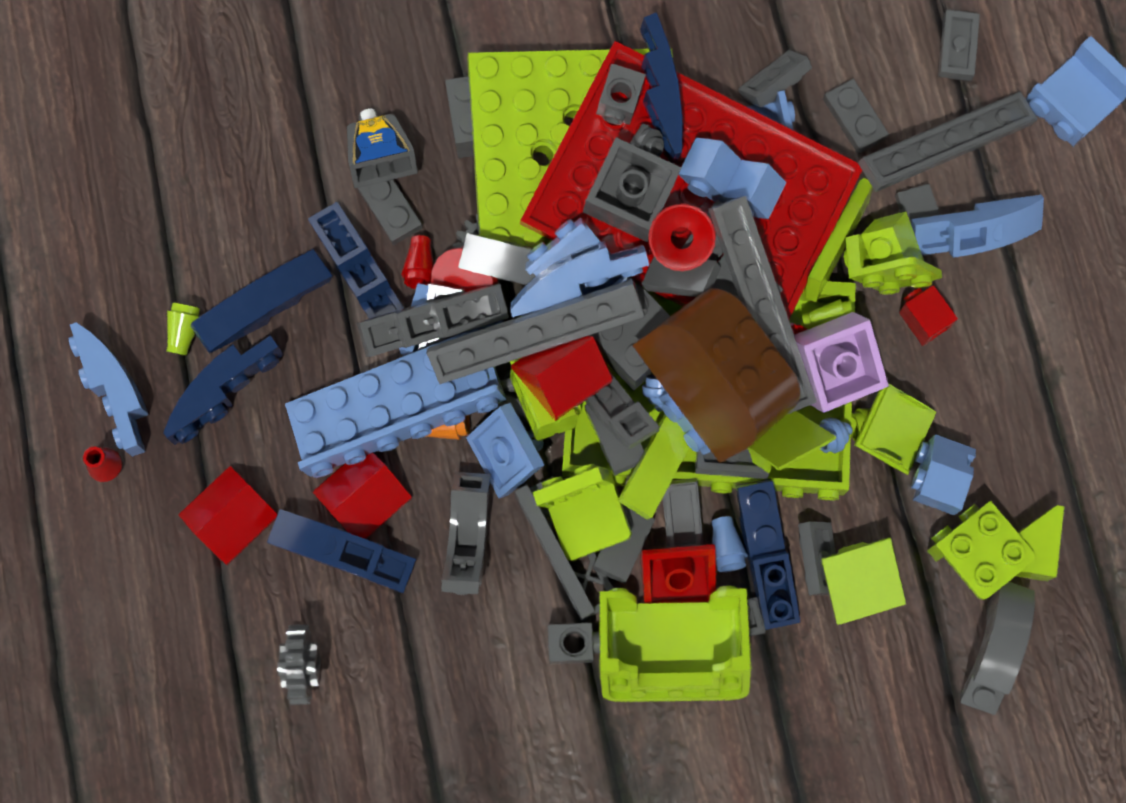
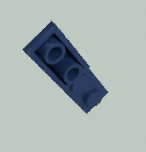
[163,336,283,445]
[735,478,801,630]
[267,509,416,593]

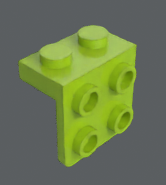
[844,234,942,295]
[532,464,632,561]
[927,501,1035,600]

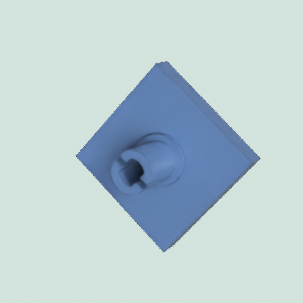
[466,403,544,498]

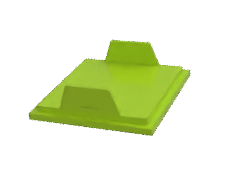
[854,383,936,475]
[747,411,836,473]
[821,537,906,625]

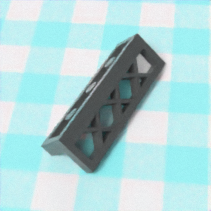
[514,476,613,622]

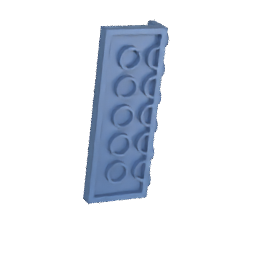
[285,327,506,478]

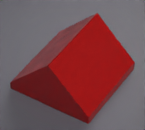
[511,335,613,421]
[312,453,412,539]
[178,466,278,566]
[639,544,716,604]

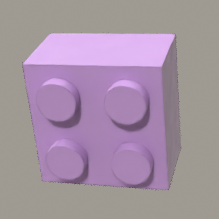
[794,312,889,413]

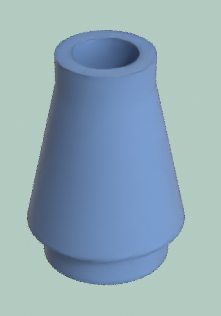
[711,517,748,572]

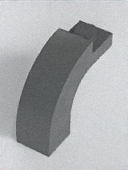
[441,472,490,595]
[960,582,1035,715]

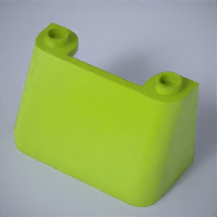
[600,586,751,702]

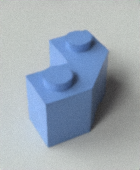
[679,138,786,219]
[911,434,976,515]

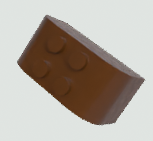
[632,289,800,463]

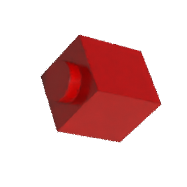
[899,285,958,346]

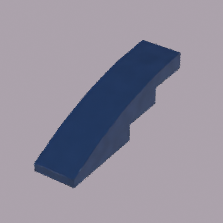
[640,12,682,164]
[308,202,404,319]
[190,249,332,354]

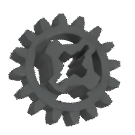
[278,624,321,705]

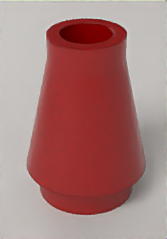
[401,235,434,289]
[83,446,122,482]

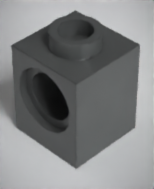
[596,64,646,125]
[548,623,600,664]

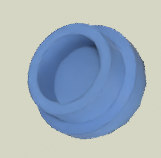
[642,375,666,412]
[819,418,853,453]

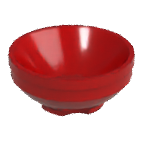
[649,204,716,271]

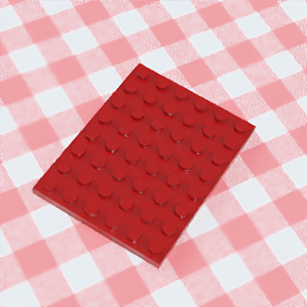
[520,41,862,320]

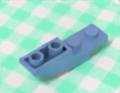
[911,195,1044,258]
[510,241,650,317]
[69,322,149,457]

